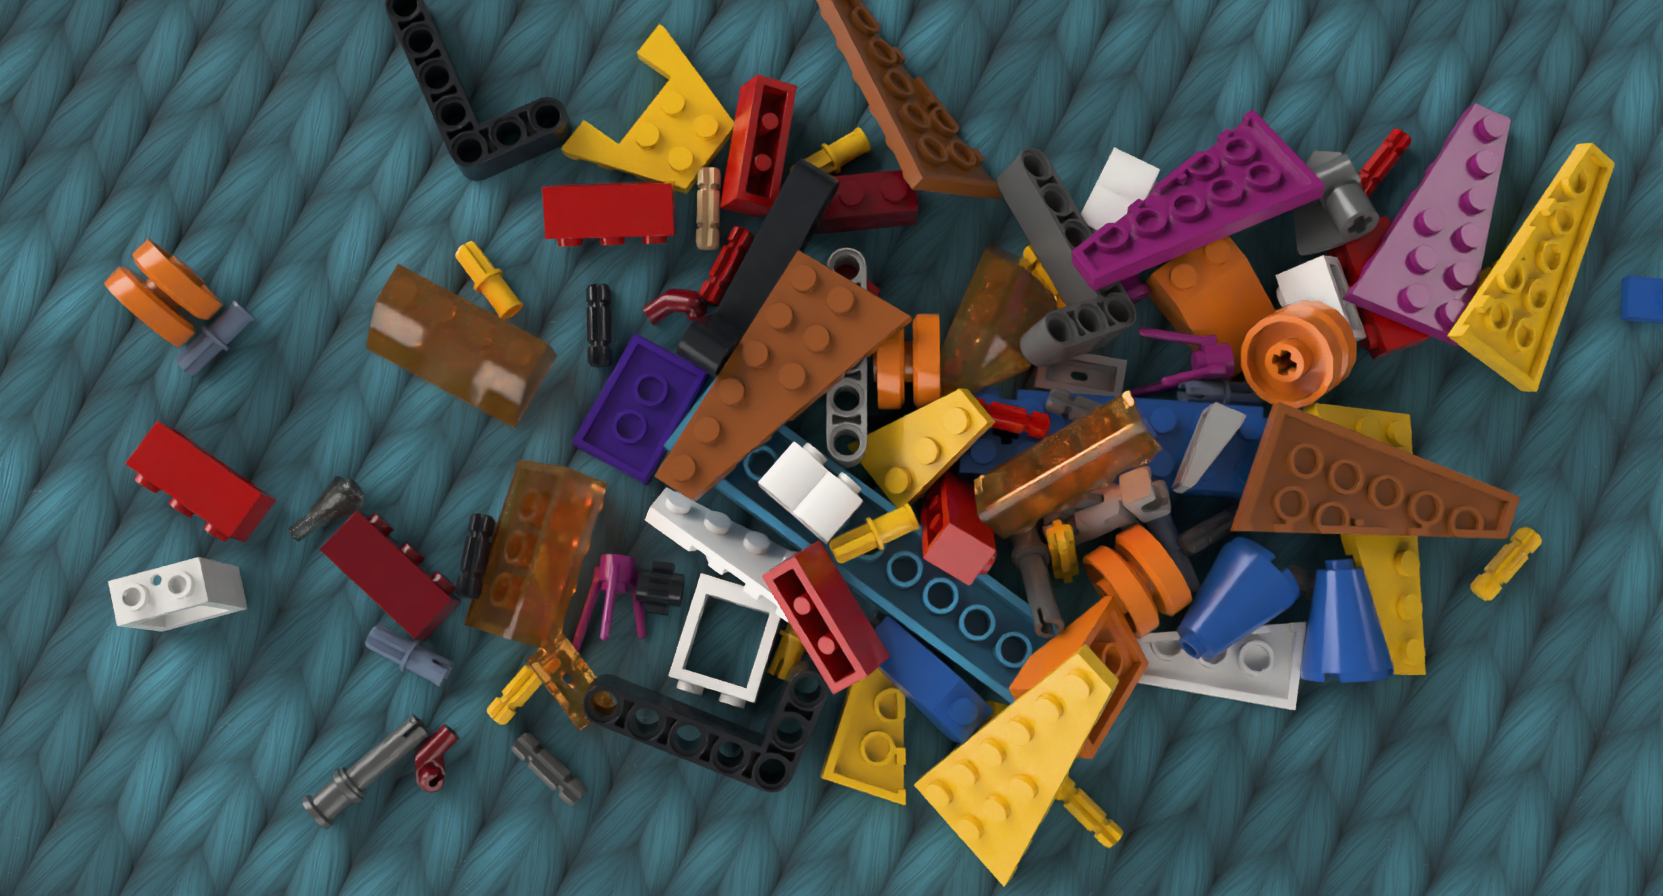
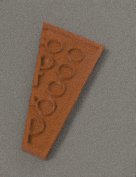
[816,0,1002,200]
[654,250,912,502]
[1230,402,1520,539]

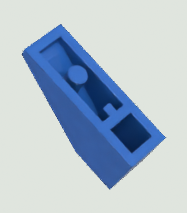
[874,615,994,744]

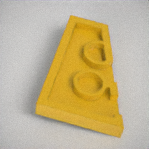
[847,389,995,508]
[819,668,906,806]

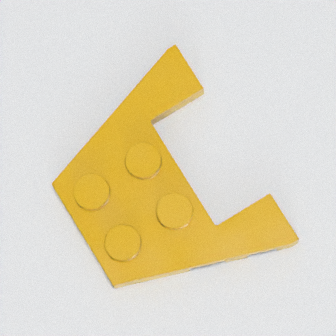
[561,24,734,194]

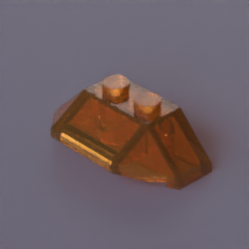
[940,243,1058,394]

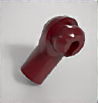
[641,288,707,326]
[415,724,460,793]

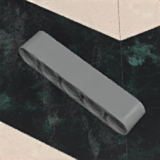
[826,247,867,468]

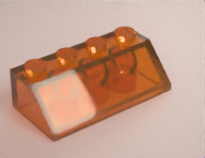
[366,264,557,428]
[974,390,1162,539]
[464,459,608,652]

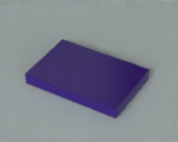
[571,333,710,486]

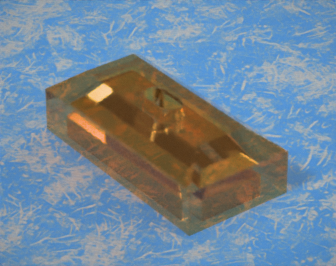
[526,633,615,731]

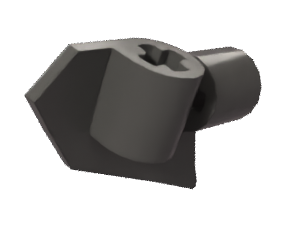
[1293,151,1379,256]

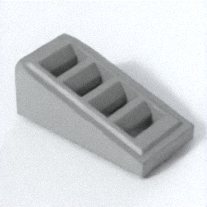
[1172,402,1246,494]

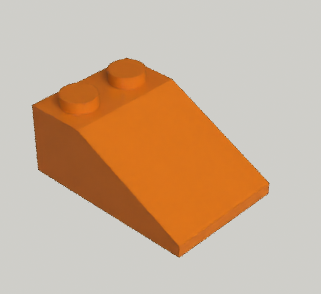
[1145,236,1276,381]
[1008,596,1149,759]

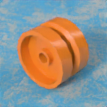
[104,238,224,348]
[1241,300,1357,408]
[873,314,940,410]
[1082,523,1193,639]

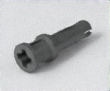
[1004,513,1064,638]
[301,714,431,830]

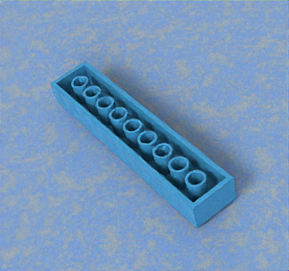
[664,376,1059,706]

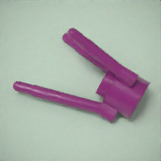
[1127,328,1234,398]
[570,554,646,655]

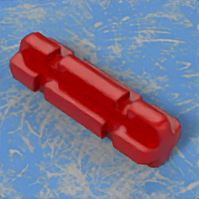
[1358,129,1412,197]
[699,226,754,306]
[975,397,1051,439]

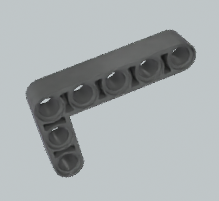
[997,148,1137,367]

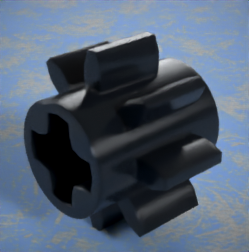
[636,560,685,616]

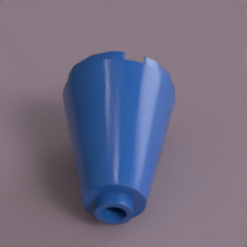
[1177,537,1300,659]
[1300,559,1394,682]

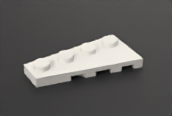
[645,487,797,622]
[1136,622,1307,710]

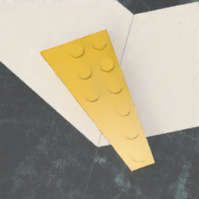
[1447,143,1615,392]
[1303,403,1426,675]
[914,644,1119,887]

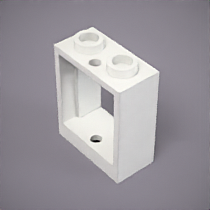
[108,557,248,632]
[668,573,782,709]

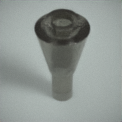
[288,476,365,542]

